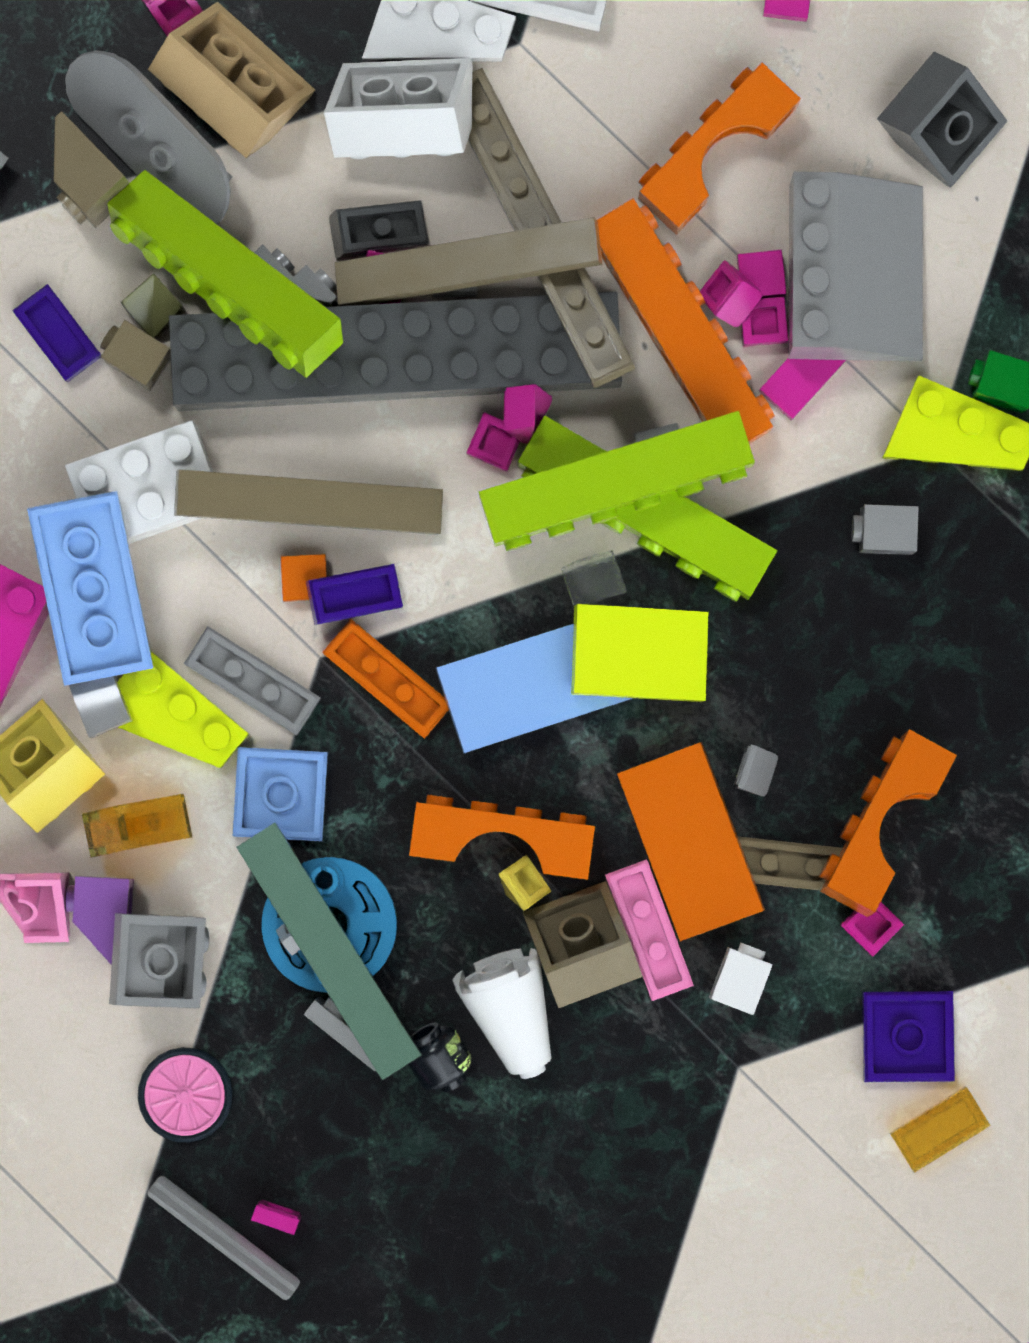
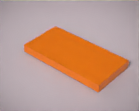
[617,742,765,941]

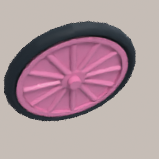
[138,1047,232,1143]

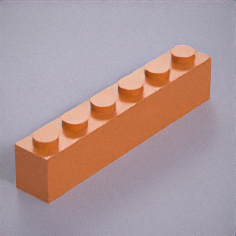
[597,198,775,444]

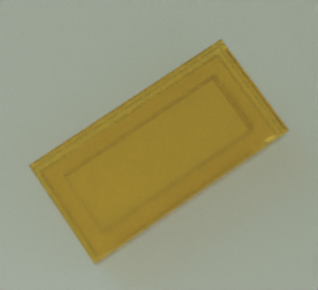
[889,1086,991,1173]

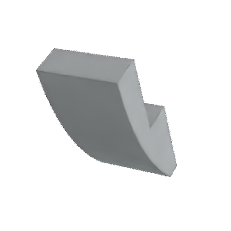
[254,244,338,307]
[69,676,133,738]

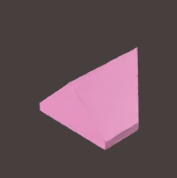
[0,872,70,943]

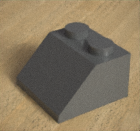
[877,52,1007,188]

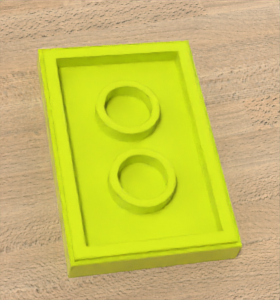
[571,604,708,702]

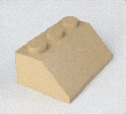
[148,2,315,158]

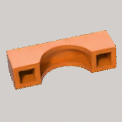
[638,62,801,235]
[819,729,957,917]
[409,795,595,880]

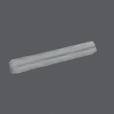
[147,1176,300,1300]

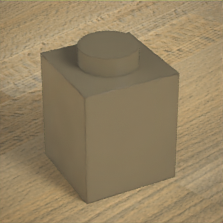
[100,320,171,391]

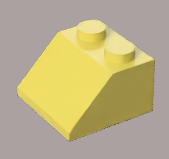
[0,699,105,833]

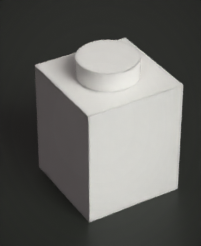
[709,943,772,1015]

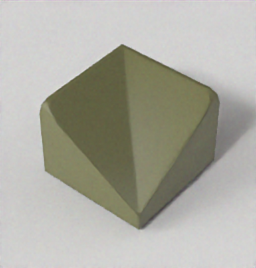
[121,273,186,338]

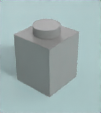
[851,505,918,555]

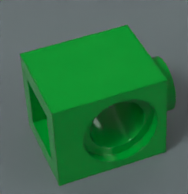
[968,350,1029,414]

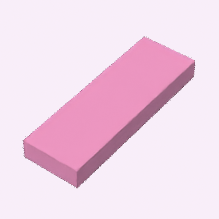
[605,859,694,1001]

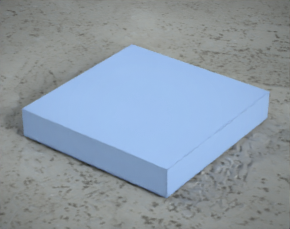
[233,747,328,841]

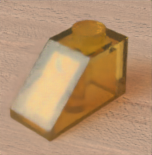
[82,794,192,858]

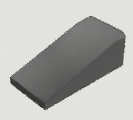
[329,200,428,259]

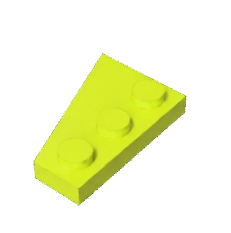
[882,375,1029,471]
[117,650,250,768]

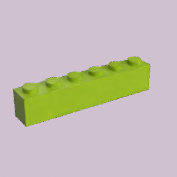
[107,170,343,378]
[478,411,755,551]
[517,415,778,602]

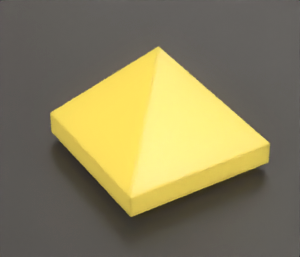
[499,855,551,911]

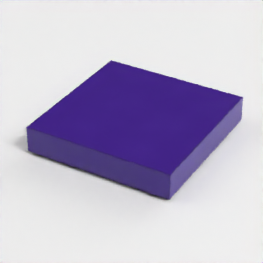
[862,991,955,1082]

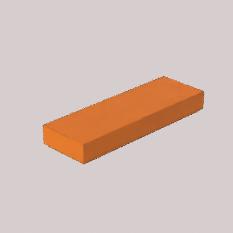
[322,619,449,739]

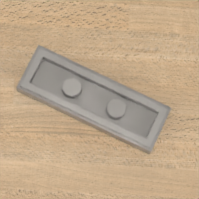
[184,626,321,736]

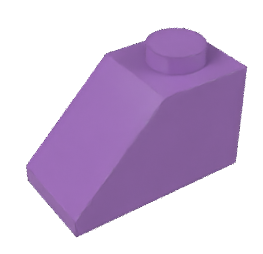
[66,876,134,965]

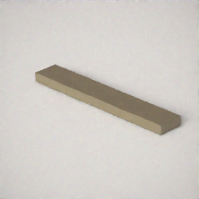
[334,217,602,306]
[174,469,443,535]

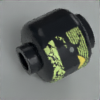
[408,1023,471,1092]

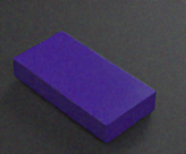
[12,284,101,383]
[306,564,403,625]

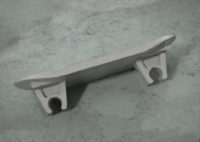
[65,50,232,224]

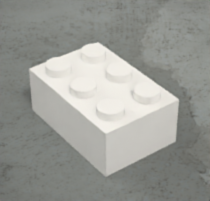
[65,420,213,544]

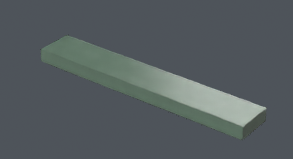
[236,823,422,1080]

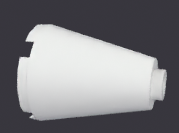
[452,948,551,1079]

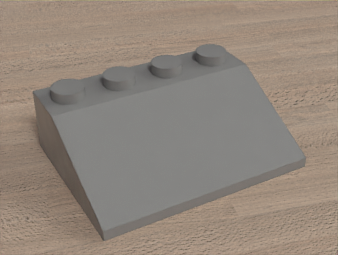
[788,171,923,361]

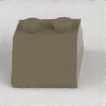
[54,111,129,228]
[523,881,643,1008]

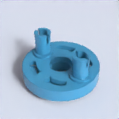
[262,857,397,992]

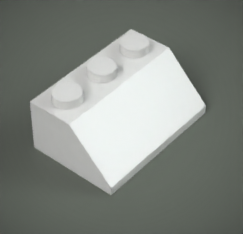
[324,58,473,159]

